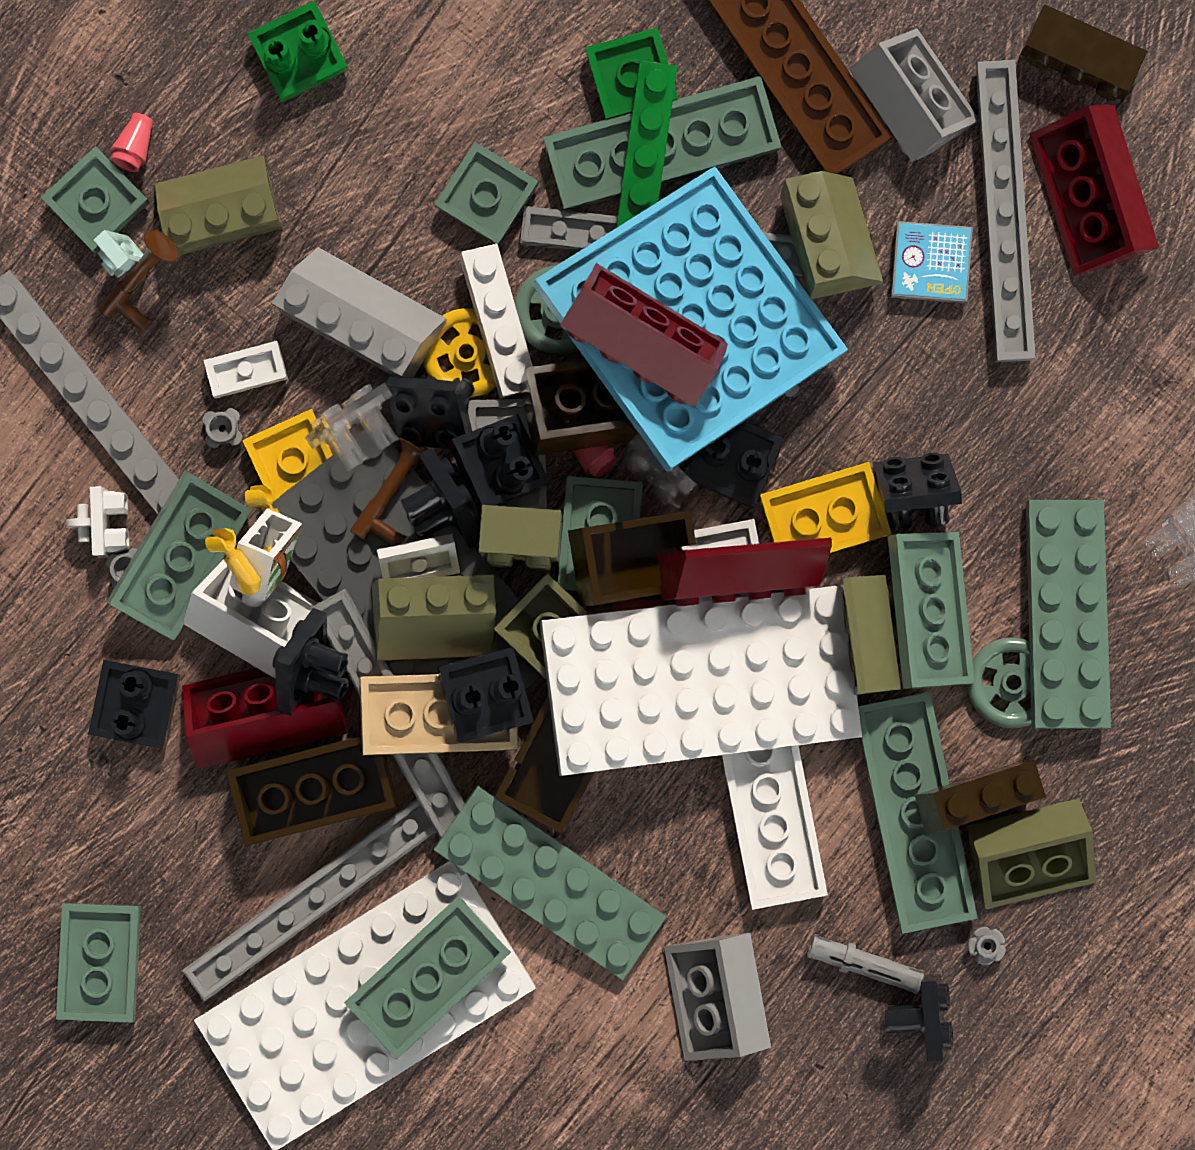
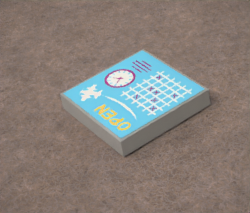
[890,221,973,304]

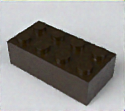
[520,359,643,456]
[226,736,399,846]

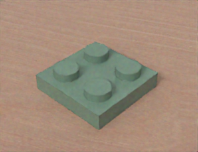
[434,142,539,247]
[41,146,150,254]

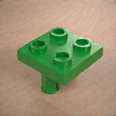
[247,0,349,103]

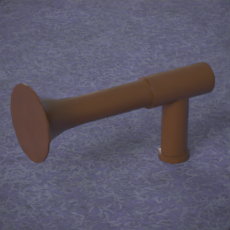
[98,230,179,333]
[350,438,423,546]

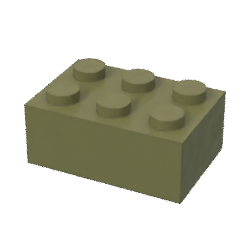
[479,505,563,572]

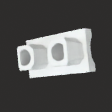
[66,486,130,558]

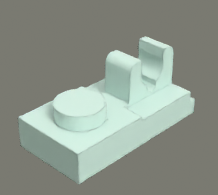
[94,230,143,277]

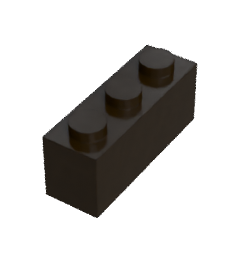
[1020,4,1148,101]
[914,760,1046,832]

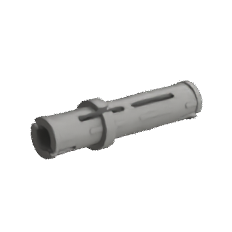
[807,934,924,994]

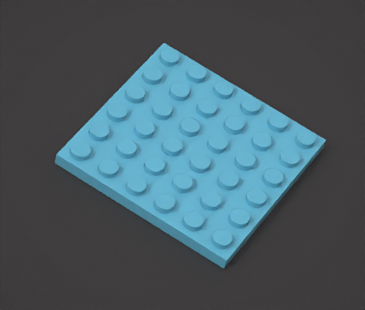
[532,166,848,472]

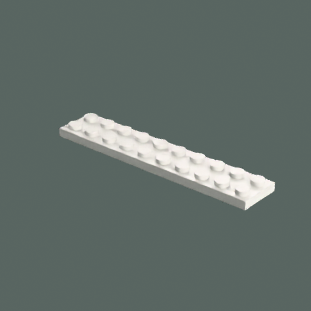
[682,519,828,910]

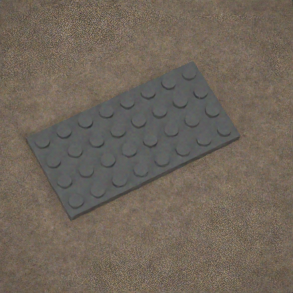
[255,422,542,754]

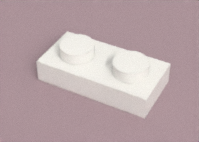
[204,341,288,399]
[377,534,460,578]

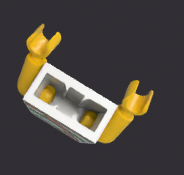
[205,485,302,607]

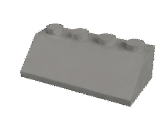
[272,247,447,378]

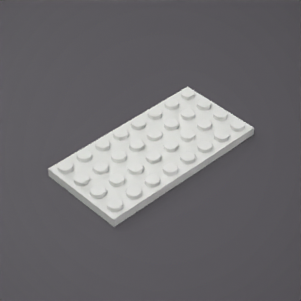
[540,585,862,776]
[194,861,536,1150]

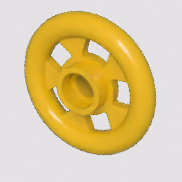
[423,308,496,398]

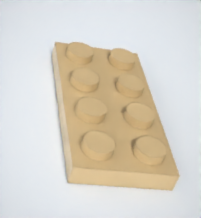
[359,674,518,755]

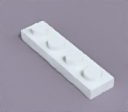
[459,244,533,399]

